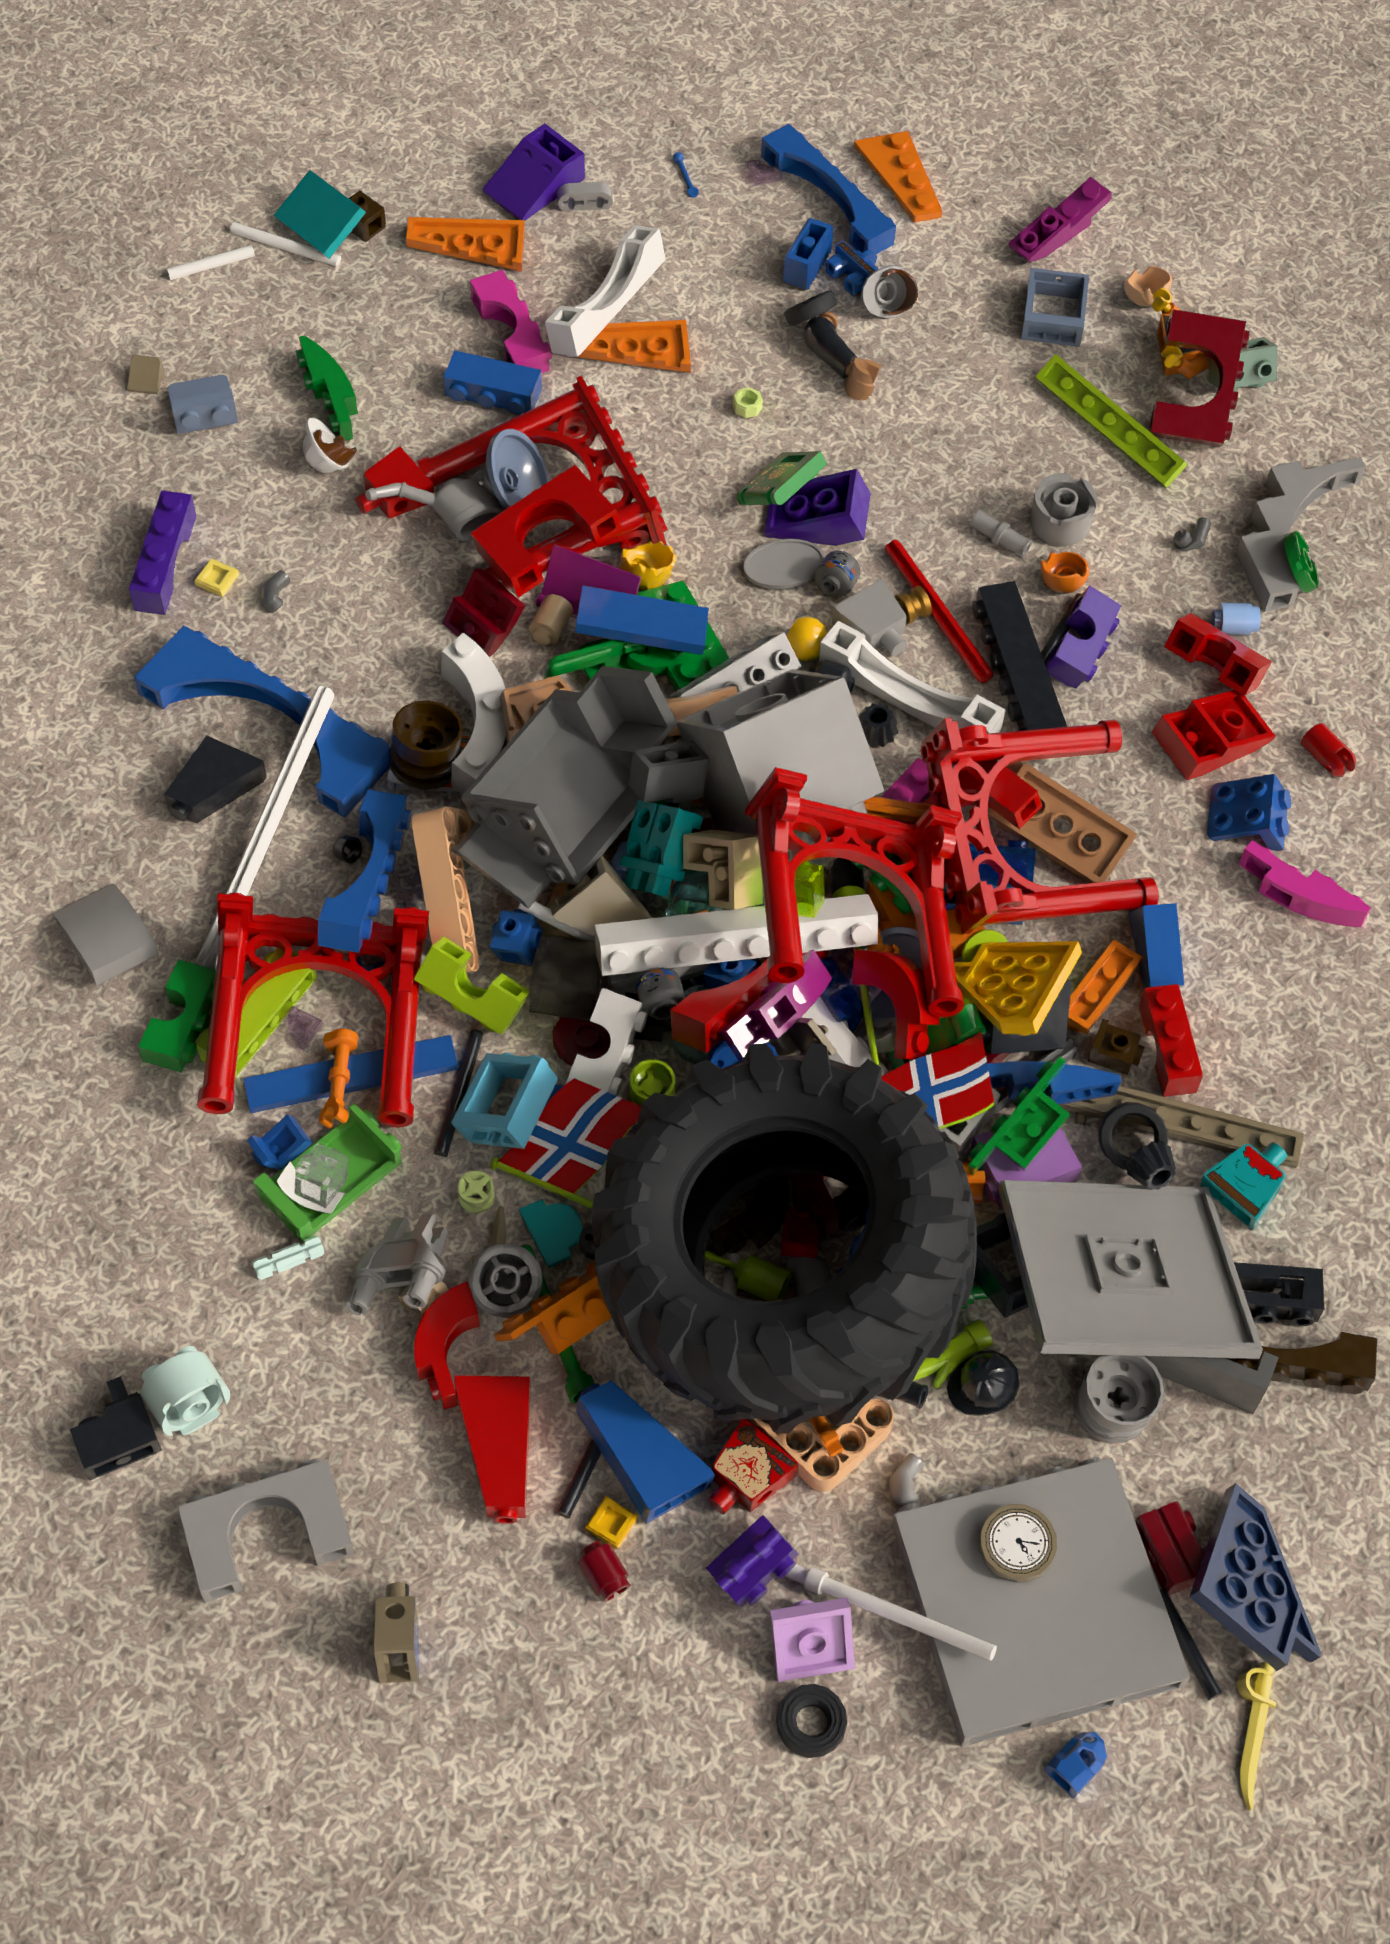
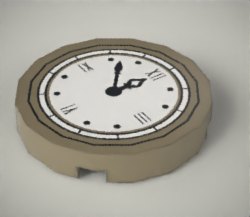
[979,1504,1057,1583]

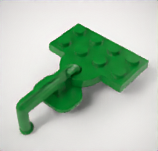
[544,580,729,691]

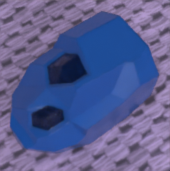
[1044,1732,1107,1799]

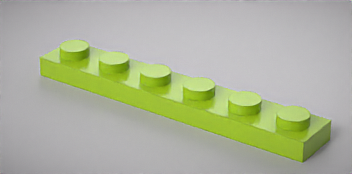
[1035,354,1187,488]

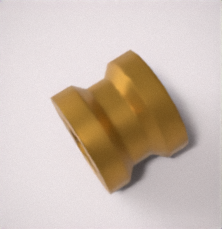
[895,586,932,625]

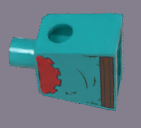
[1200,1142,1287,1230]

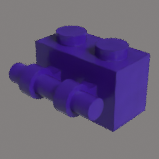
[706,1515,799,1607]

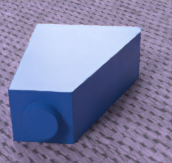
[1128,903,1184,989]

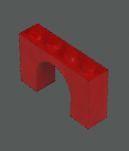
[470,465,623,598]
[904,760,1042,900]

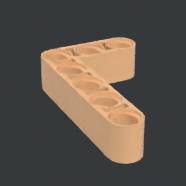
[412,806,479,973]
[741,1399,894,1492]

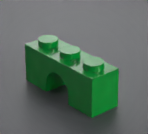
[138,959,216,1073]

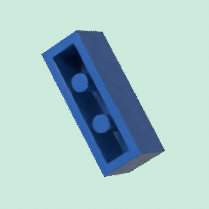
[443,350,542,415]

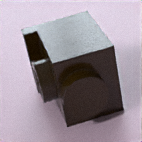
[1088,1018,1145,1075]

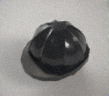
[947,1350,1020,1416]

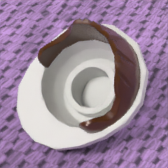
[303,418,357,473]

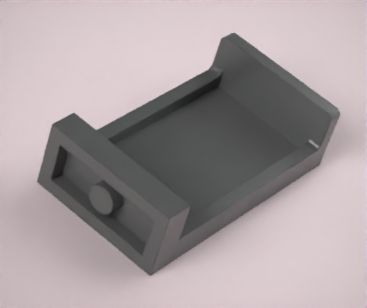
[1145,1352,1279,1414]

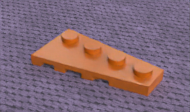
[853,131,943,223]
[406,217,525,272]
[578,320,691,373]

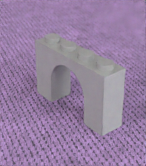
[178,1459,355,1603]

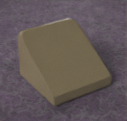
[127,355,164,395]

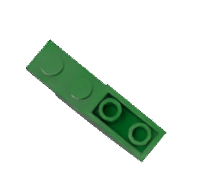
[295,335,358,441]

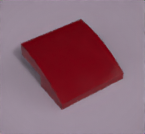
[442,568,526,657]

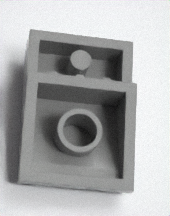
[52,883,158,986]

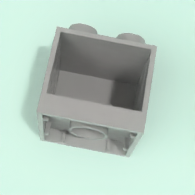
[677,669,885,852]

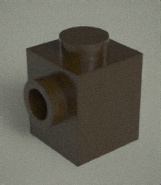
[349,190,386,242]

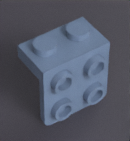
[168,375,238,434]

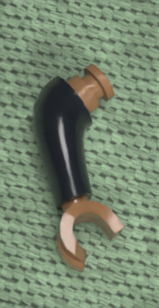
[804,311,882,400]

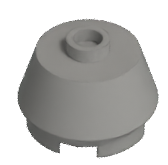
[469,1244,543,1318]

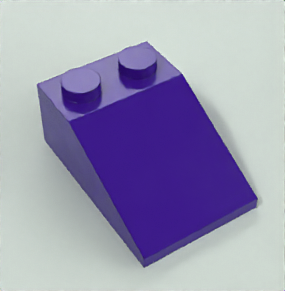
[764,469,871,546]

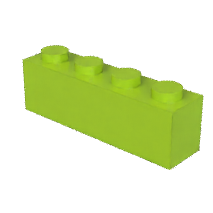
[196,947,318,1078]

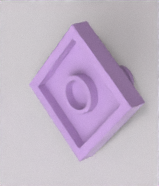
[770,1597,855,1682]

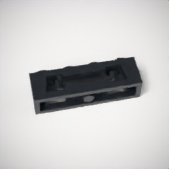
[1234,1262,1325,1326]

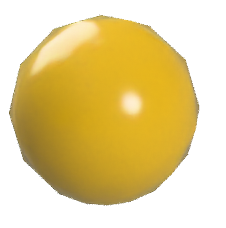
[786,616,827,661]

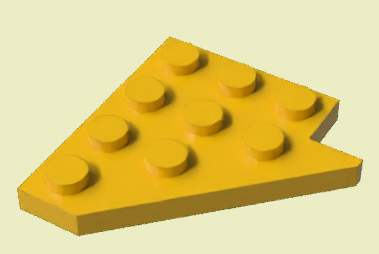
[954,941,1082,1036]

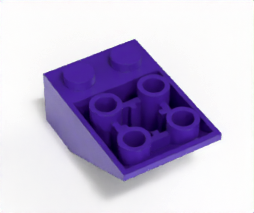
[482,123,585,220]

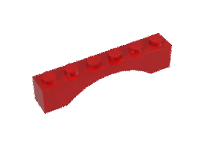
[671,950,829,1053]

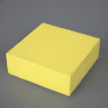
[194,558,239,597]

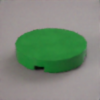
[1284,531,1319,593]

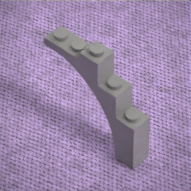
[1236,457,1366,612]

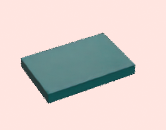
[274,169,366,259]

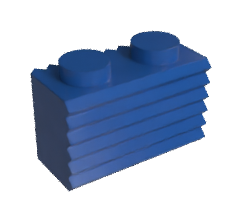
[782,218,833,290]

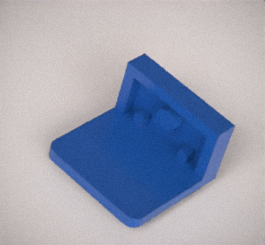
[1207,774,1291,851]

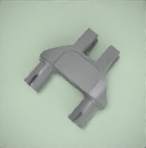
[345,1213,448,1315]

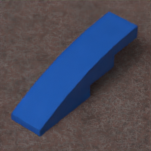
[987,1061,1122,1105]

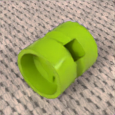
[630,1059,675,1106]

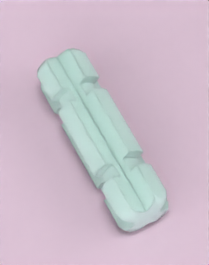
[252,1236,324,1280]

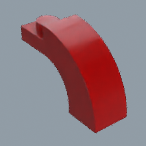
[414,1281,480,1410]

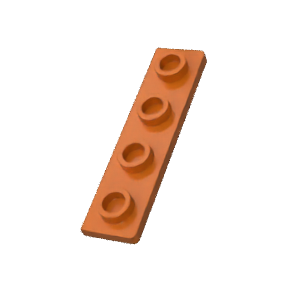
[494,1261,612,1354]

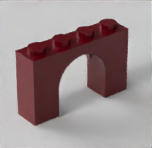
[1149,309,1250,447]

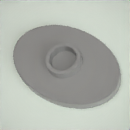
[743,539,825,589]

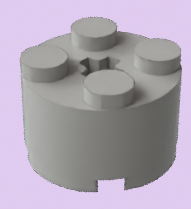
[1030,473,1097,546]

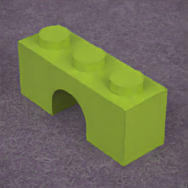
[414,936,531,1035]

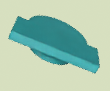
[519,1199,582,1268]

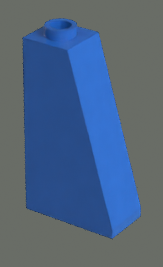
[576,1380,715,1524]

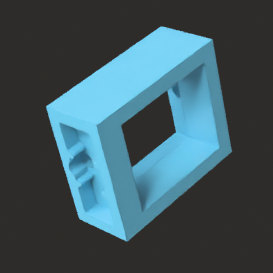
[451,1052,558,1149]

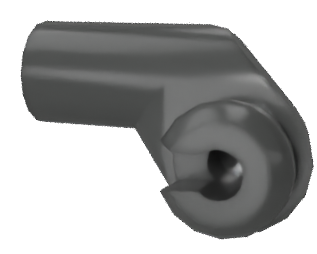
[1173,517,1211,552]
[260,570,291,613]

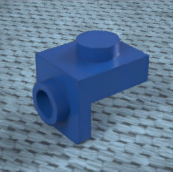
[247,1115,312,1171]

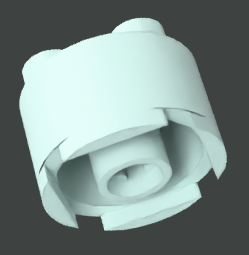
[141,1346,230,1436]

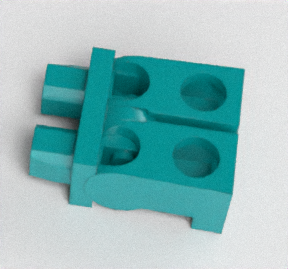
[620,800,704,897]

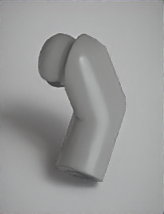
[889,1453,924,1507]

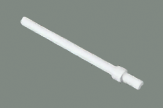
[785,1564,997,1661]

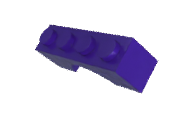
[129,490,197,615]

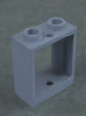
[1021,268,1089,347]

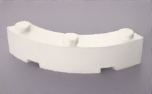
[441,633,507,794]

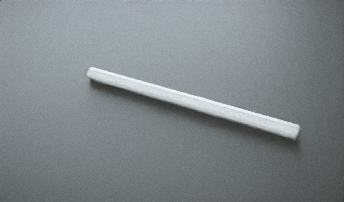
[195,686,334,969]

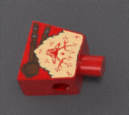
[708,1419,799,1515]

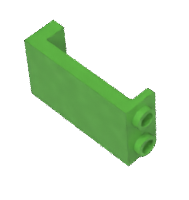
[253,1103,402,1243]

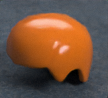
[1040,551,1090,594]

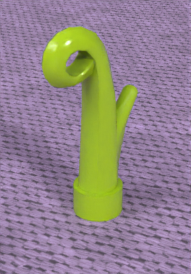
[913,1319,993,1388]

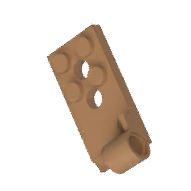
[988,762,1137,883]

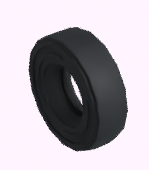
[784,290,837,326]
[776,1684,847,1758]

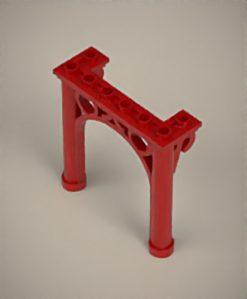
[417,375,668,590]
[920,717,1159,935]
[745,767,964,1017]
[197,892,429,1128]

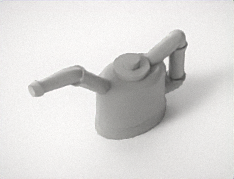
[365,470,505,541]

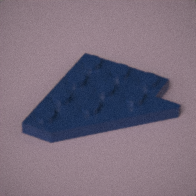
[1189,1483,1321,1671]

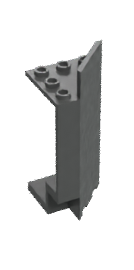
[452,666,678,909]

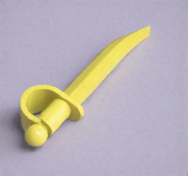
[1237,1661,1276,1810]

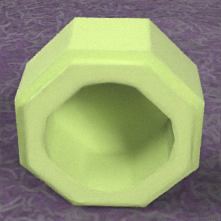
[732,387,763,418]

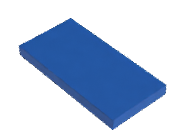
[575,586,709,655]

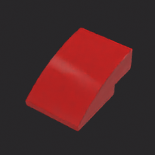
[1151,690,1276,780]

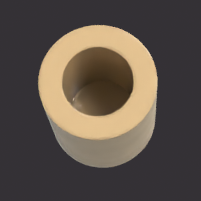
[529,594,573,645]

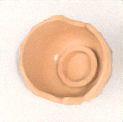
[1124,266,1172,307]

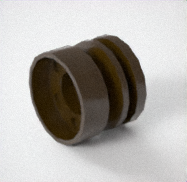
[390,700,463,790]

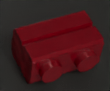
[1135,1501,1206,1595]

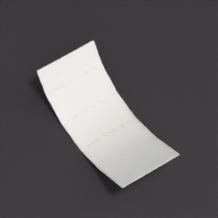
[277,1161,345,1214]

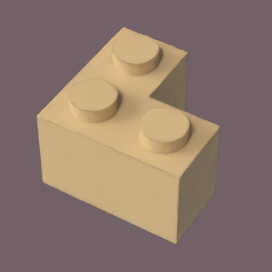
[683,830,763,910]

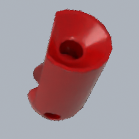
[1301,723,1357,777]

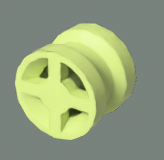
[458,1170,495,1214]

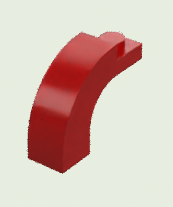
[852,949,940,1059]

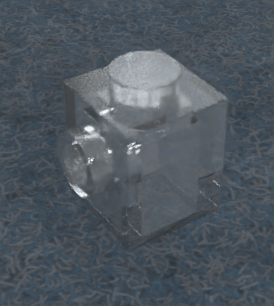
[294,1143,349,1208]

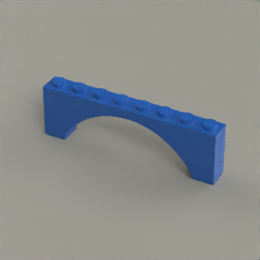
[134,625,391,818]

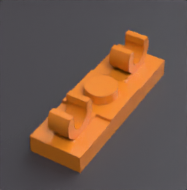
[1067,939,1143,1035]

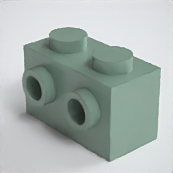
[1208,337,1278,391]

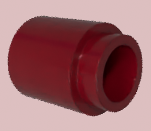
[577,1541,631,1602]

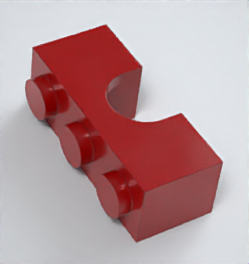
[1164,613,1272,696]
[1139,984,1203,1097]

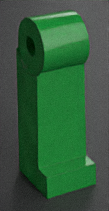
[887,1004,986,1069]

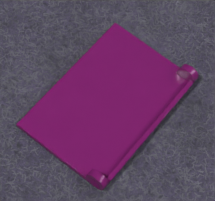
[536,545,641,618]

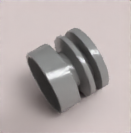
[1073,1355,1164,1444]

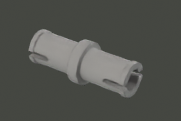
[969,509,1033,558]

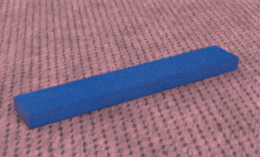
[243,1035,459,1113]

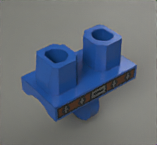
[826,241,878,296]

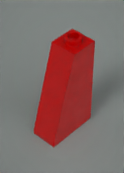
[454,1375,531,1524]

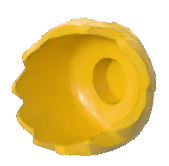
[619,541,677,590]

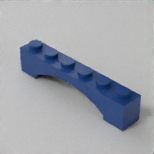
[761,124,896,254]
[318,789,411,953]

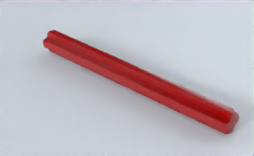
[884,539,994,684]

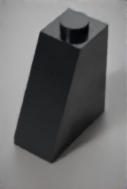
[164,735,267,823]
[978,979,1072,1054]

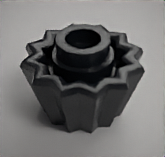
[858,703,899,748]
[1126,1141,1176,1190]

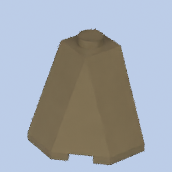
[550,855,653,937]

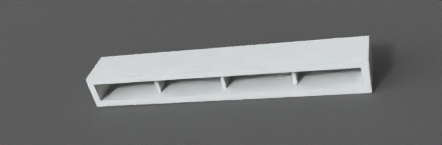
[594,894,878,976]

